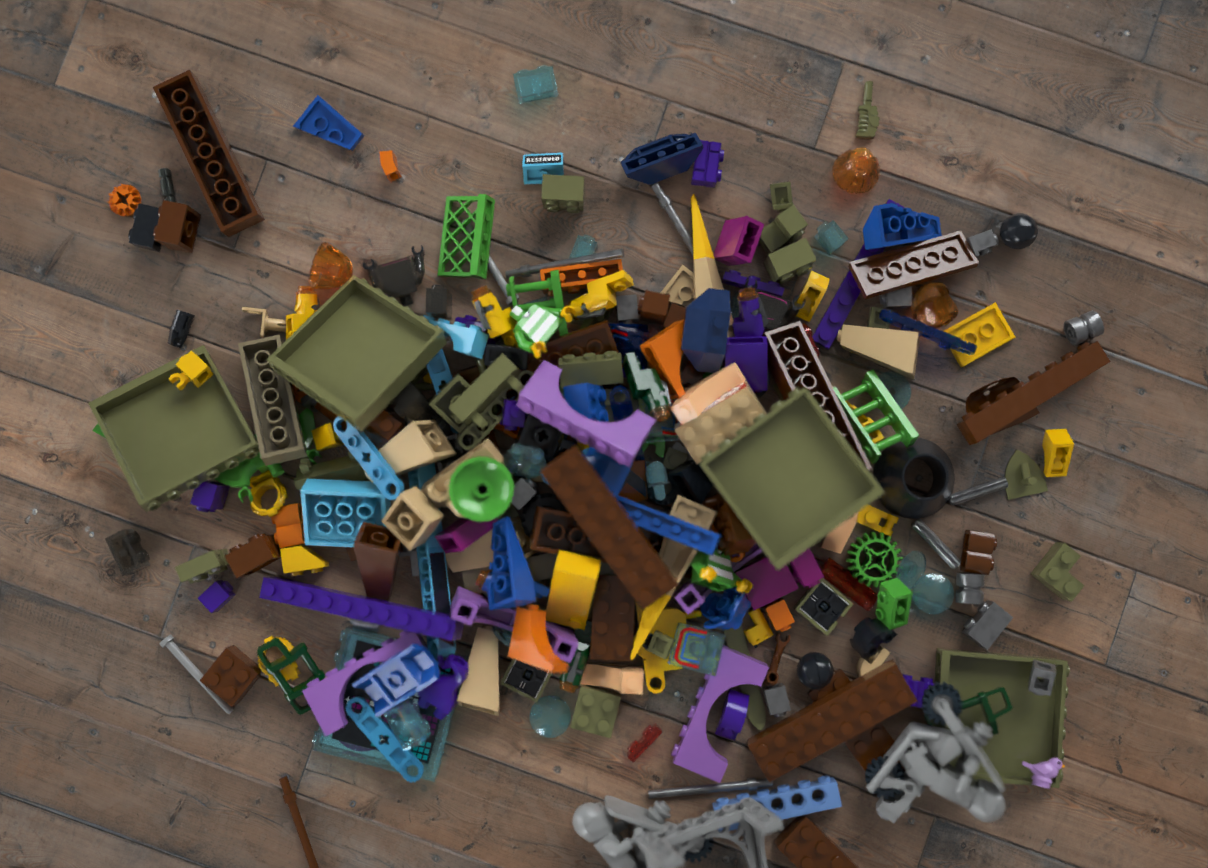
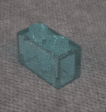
[513,65,558,104]

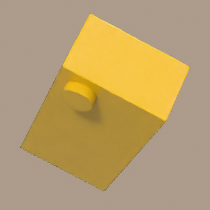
[546,550,601,630]

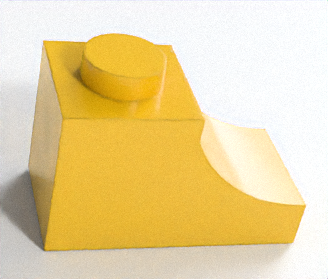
[794,270,830,322]
[1042,429,1074,477]

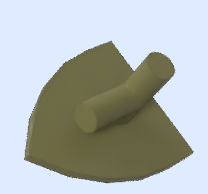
[1004,449,1048,500]

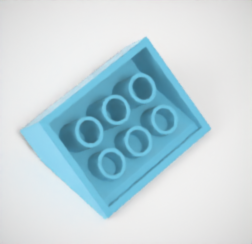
[300,479,391,547]

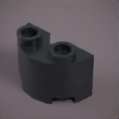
[850,617,898,660]

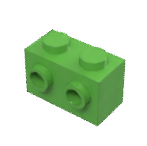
[875,578,913,630]

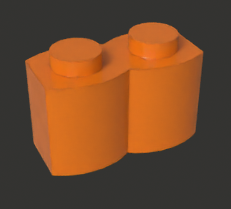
[271,503,305,548]

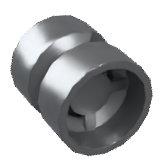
[1063,310,1104,346]
[955,573,984,604]

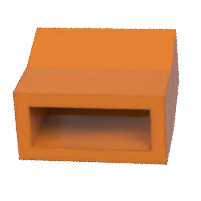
[380,150,402,182]

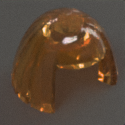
[832,147,880,194]
[309,242,353,290]
[911,282,959,329]

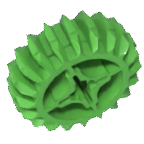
[846,532,903,588]

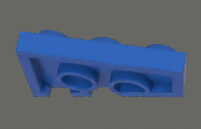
[293,95,365,151]

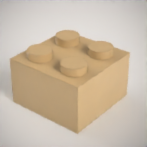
[382,486,445,551]

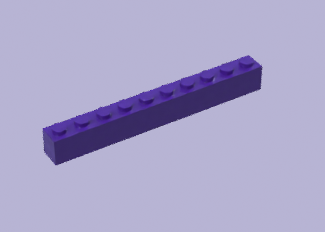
[259,577,464,641]

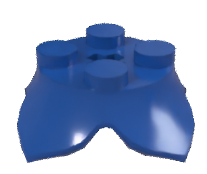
[700,587,751,630]

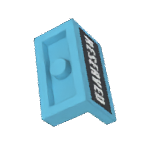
[522,153,564,184]

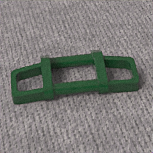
[257,638,326,715]
[924,687,1012,735]

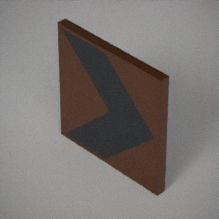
[618,460,648,502]

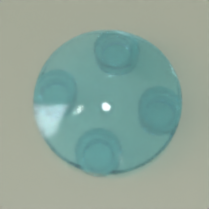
[504,444,546,479]
[912,573,954,614]
[529,696,571,738]

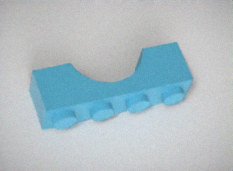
[423,315,489,359]

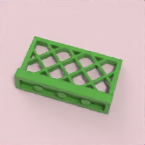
[438,194,495,279]

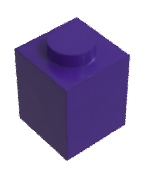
[198,580,236,613]

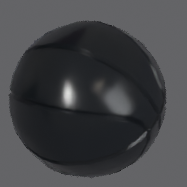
[1000,213,1038,249]
[797,652,834,689]

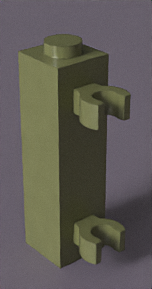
[449,353,524,429]
[294,451,370,492]

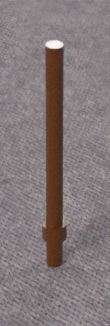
[279,776,319,868]

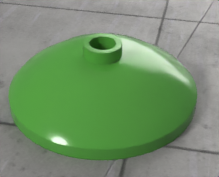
[449,457,514,521]

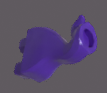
[417,654,469,720]

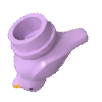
[1022,757,1065,789]

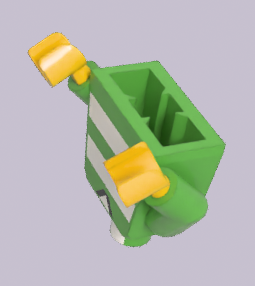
[509,304,576,358]
[691,545,753,593]

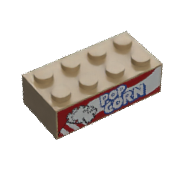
[674,381,767,464]

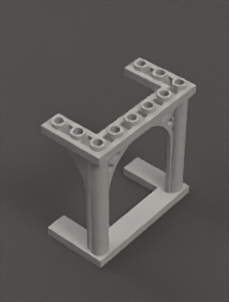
[637,798,784,868]

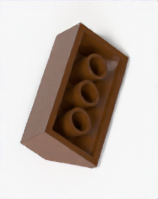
[315,402,406,451]

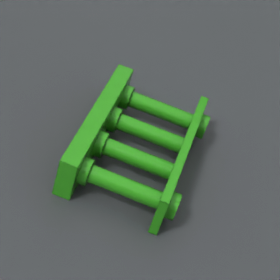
[506,270,568,336]
[833,370,919,464]

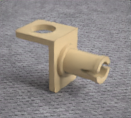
[242,307,286,338]

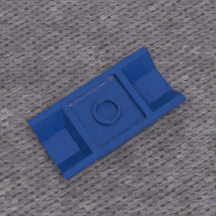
[352,644,440,717]

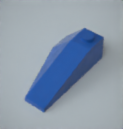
[863,203,942,250]
[586,446,634,497]
[487,517,536,610]

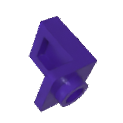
[499,399,525,430]

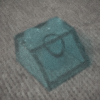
[383,697,432,750]

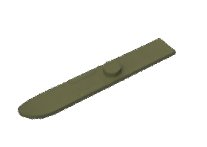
[724,625,766,730]

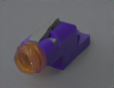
[733,287,769,337]

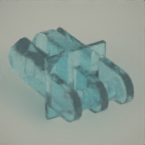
[646,462,669,500]

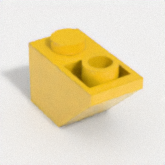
[312,423,345,451]
[280,545,329,577]

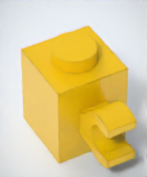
[169,350,214,390]

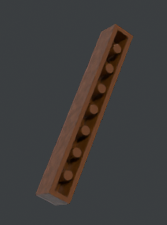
[956,341,1111,446]

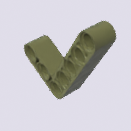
[457,370,534,450]

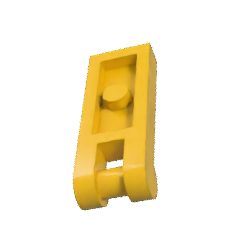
[857,505,899,536]

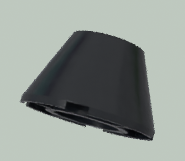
[872,438,955,519]

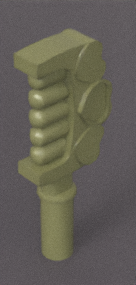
[856,81,880,139]

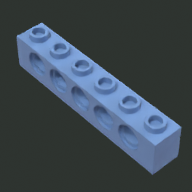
[712,775,842,831]

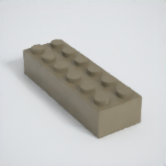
[238,335,307,466]

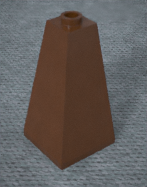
[353,522,402,601]

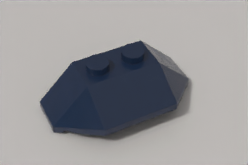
[620,133,704,185]
[681,288,731,373]

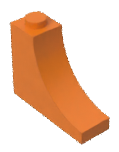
[639,319,686,399]
[508,603,568,672]

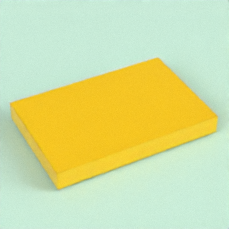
[941,302,1016,367]

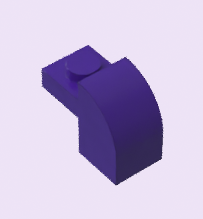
[715,689,750,740]

